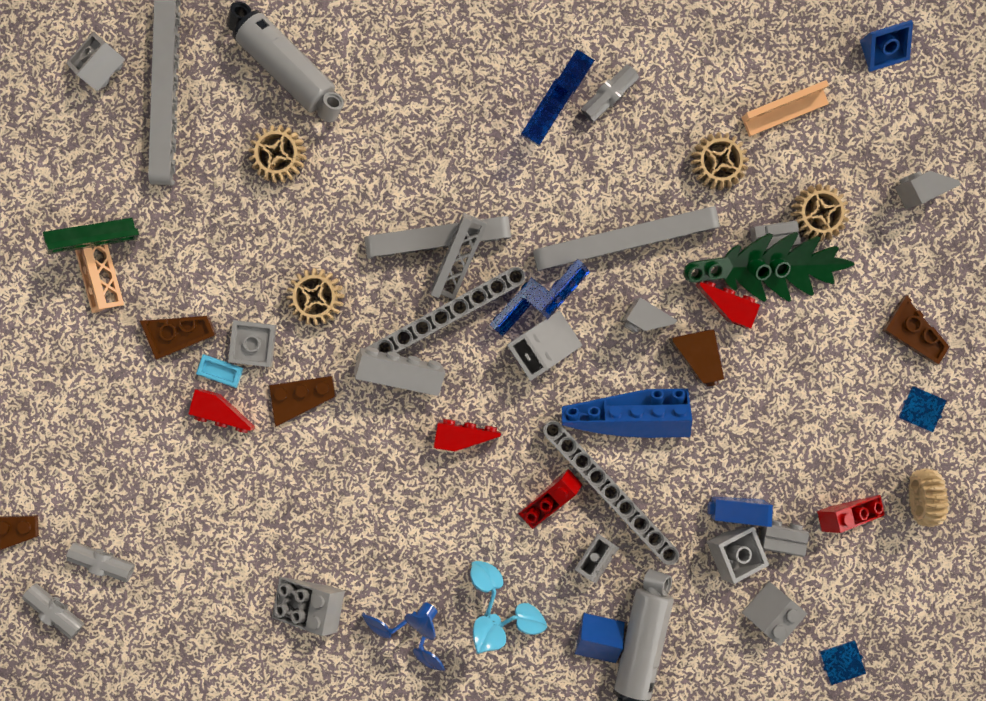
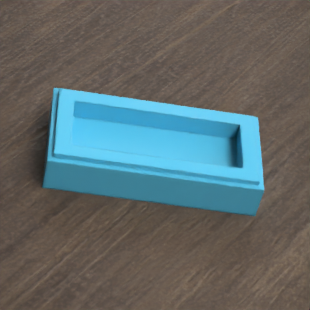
[196,354,244,388]

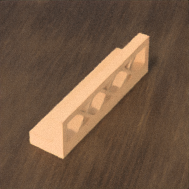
[741,80,829,137]
[75,245,124,313]

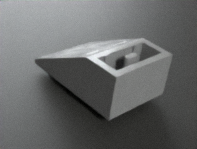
[507,310,583,381]
[272,577,345,636]

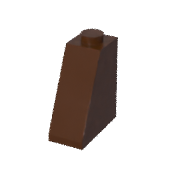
[669,329,724,387]

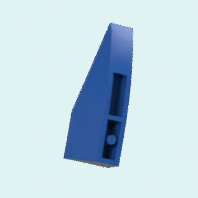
[562,389,692,438]

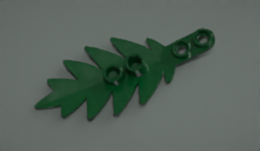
[683,232,854,302]

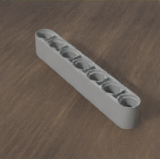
[364,216,512,259]

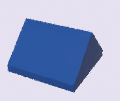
[860,20,913,72]
[574,613,625,663]

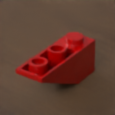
[696,281,760,329]
[188,389,255,433]
[434,418,501,452]
[518,469,582,529]
[817,495,885,533]

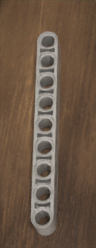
[148,0,181,186]
[532,206,720,271]
[356,267,525,361]
[543,420,679,565]

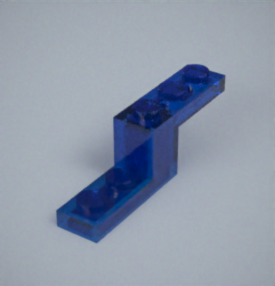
[521,49,595,146]
[490,259,590,337]

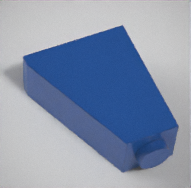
[708,497,773,527]

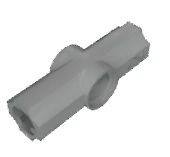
[581,64,639,123]
[66,542,135,582]
[22,583,85,639]

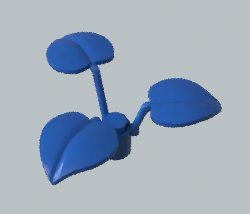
[362,602,446,671]

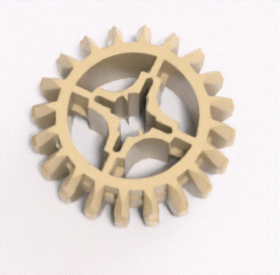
[249,125,307,183]
[690,132,749,190]
[790,184,850,242]
[286,268,345,326]
[909,468,949,527]

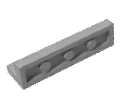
[431,212,487,300]

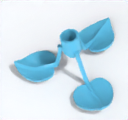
[470,561,547,654]

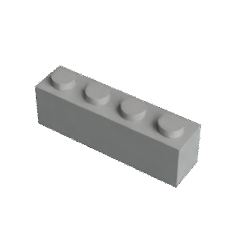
[354,347,445,396]

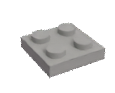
[228,320,277,367]

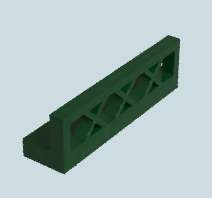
[43,218,139,255]

